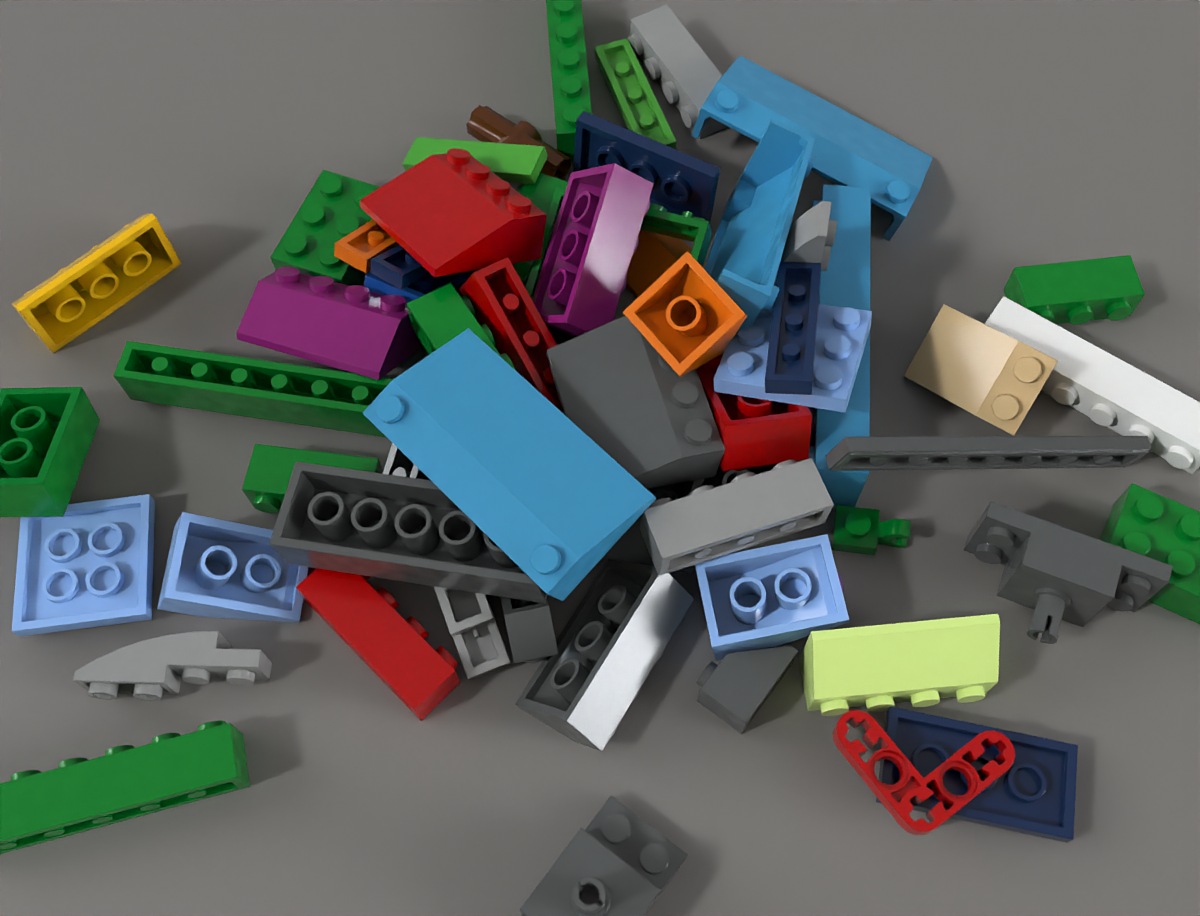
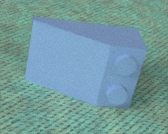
[157,512,308,623]
[695,534,849,661]

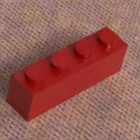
[460,257,563,413]
[296,568,460,721]

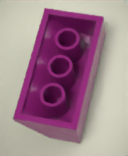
[532,163,654,337]
[236,267,420,380]

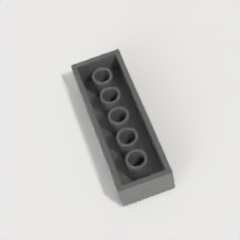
[269,462,547,603]

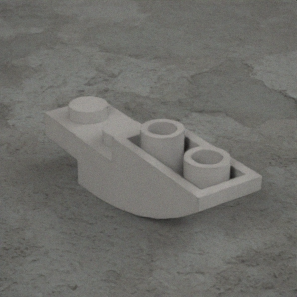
[774,201,837,286]
[434,586,511,680]
[73,631,272,701]

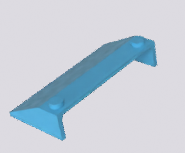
[691,56,933,241]
[704,118,816,332]
[362,328,656,601]

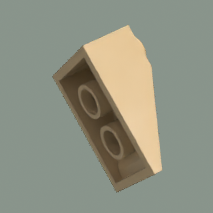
[904,304,1058,436]

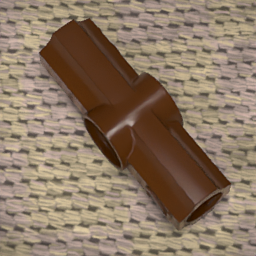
[466,105,571,180]

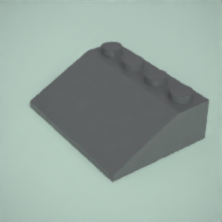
[546,316,725,489]

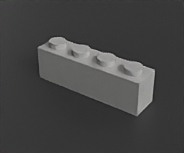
[628,4,728,139]
[640,458,834,576]

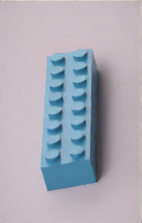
[802,184,871,508]

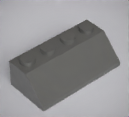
[515,559,694,751]

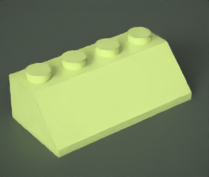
[799,614,1000,716]

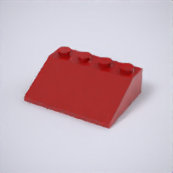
[360,148,547,277]

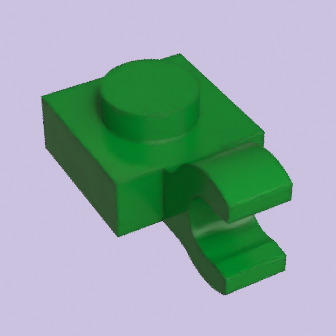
[832,505,911,555]

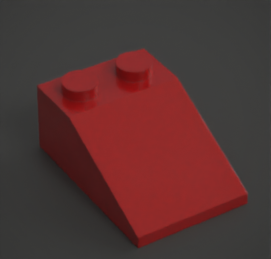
[696,355,812,471]

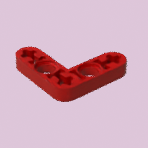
[833,710,1015,836]

